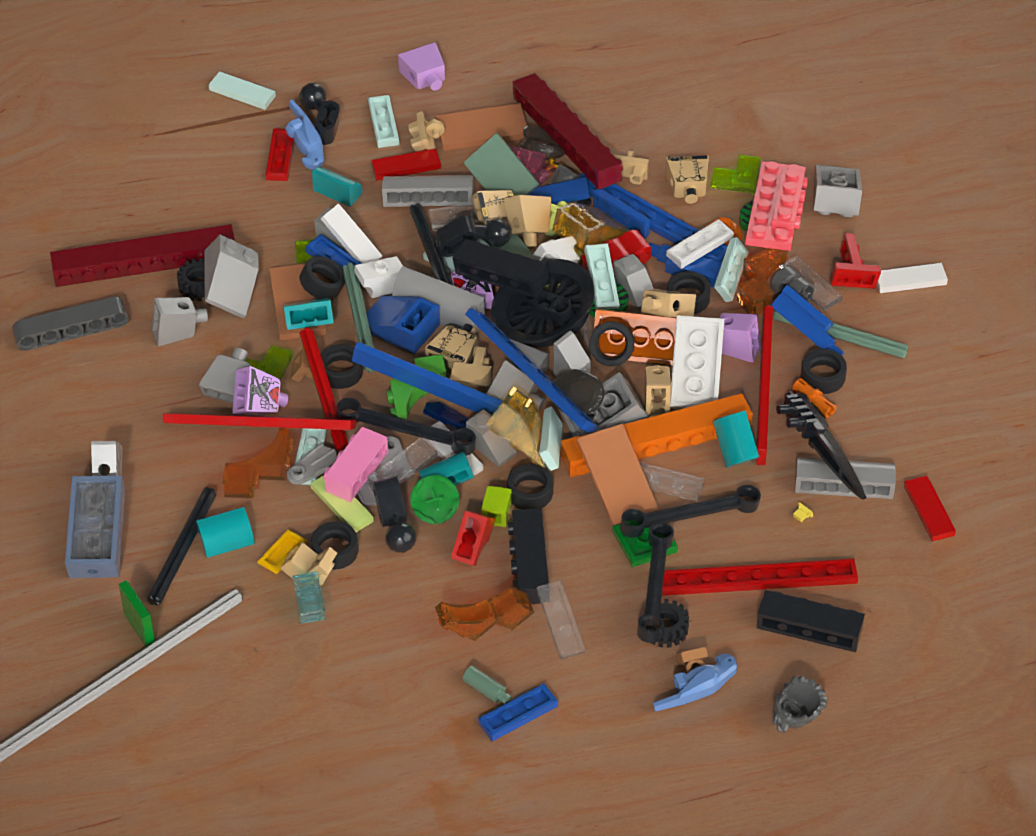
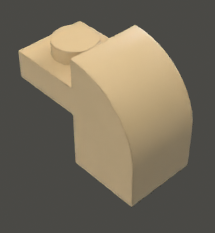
[450,347,492,393]
[280,542,337,587]

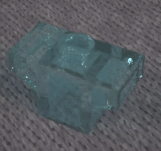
[292,572,326,624]

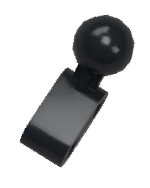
[299,83,340,145]
[436,216,512,257]
[372,476,416,553]

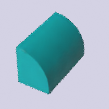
[312,167,363,207]
[282,297,334,330]
[713,411,759,468]
[419,451,474,486]
[196,507,255,558]

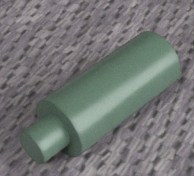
[462,665,511,704]

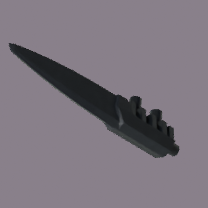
[776,391,866,500]

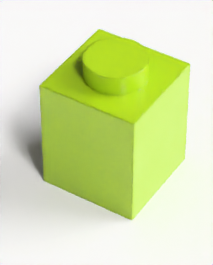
[482,486,512,527]

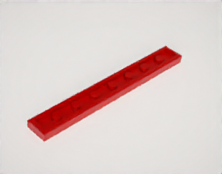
[756,306,773,465]
[163,412,356,430]
[662,559,858,596]

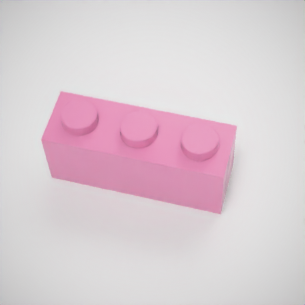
[323,427,388,502]

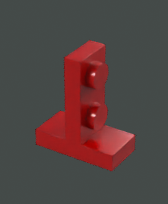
[830,233,881,289]

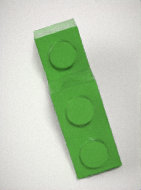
[386,354,446,420]

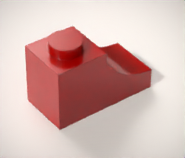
[451,511,496,566]

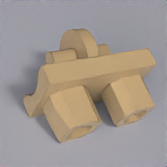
[408,111,445,152]
[614,150,649,185]

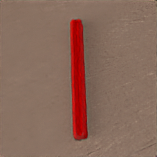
[299,328,348,451]

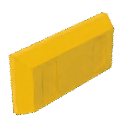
[257,529,308,575]

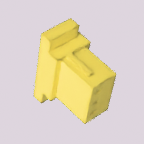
[793,502,813,522]

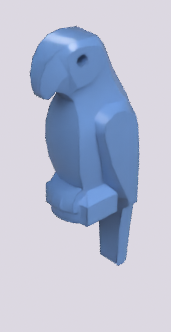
[285,100,325,170]
[653,654,737,711]

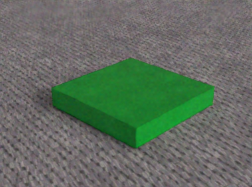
[612,520,678,568]
[118,580,155,647]

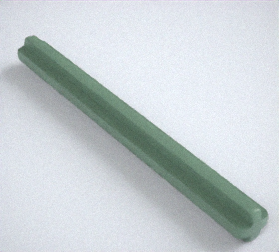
[342,263,374,373]
[774,310,908,358]

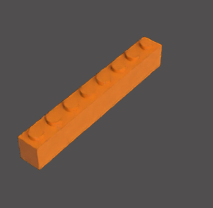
[561,393,753,477]

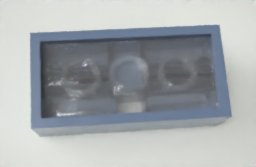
[65,476,125,578]

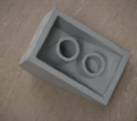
[813,164,862,217]
[205,235,259,319]
[560,372,649,437]

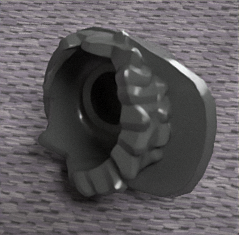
[772,675,828,732]

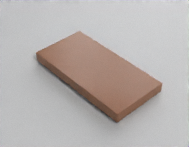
[435,103,529,151]
[269,263,326,341]
[576,424,659,526]

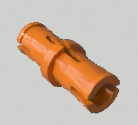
[792,378,836,418]

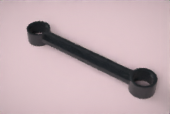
[337,398,476,455]
[620,485,761,538]
[637,522,674,643]

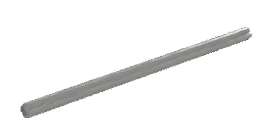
[0,589,242,762]

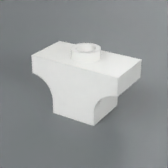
[531,236,580,263]
[354,256,403,298]

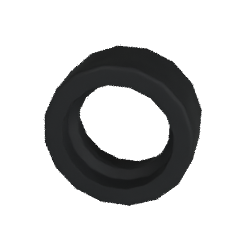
[299,256,345,299]
[667,271,711,314]
[589,321,635,366]
[320,344,363,389]
[801,349,847,394]
[507,463,553,510]
[311,521,359,570]

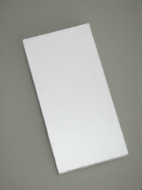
[670,315,724,409]

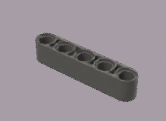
[12,297,129,351]

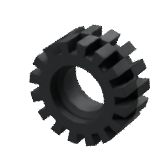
[177,258,205,301]
[643,599,689,648]

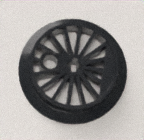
[491,259,595,348]

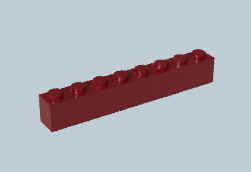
[512,73,623,190]
[50,224,235,287]

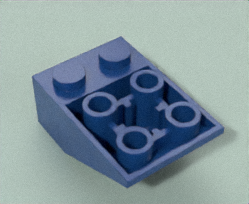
[366,296,440,355]

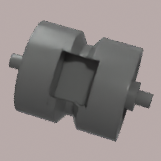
[770,266,815,302]

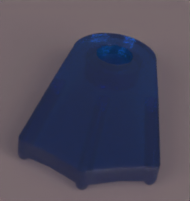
[423,401,469,429]

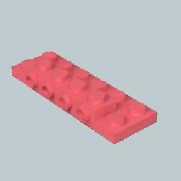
[745,161,808,251]

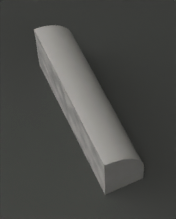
[382,175,475,207]
[392,266,485,335]
[795,457,896,499]

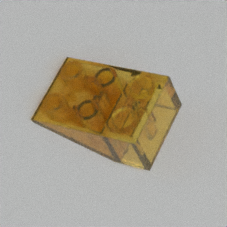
[552,202,630,254]
[486,386,547,468]

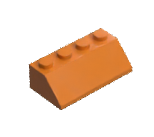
[591,309,677,365]

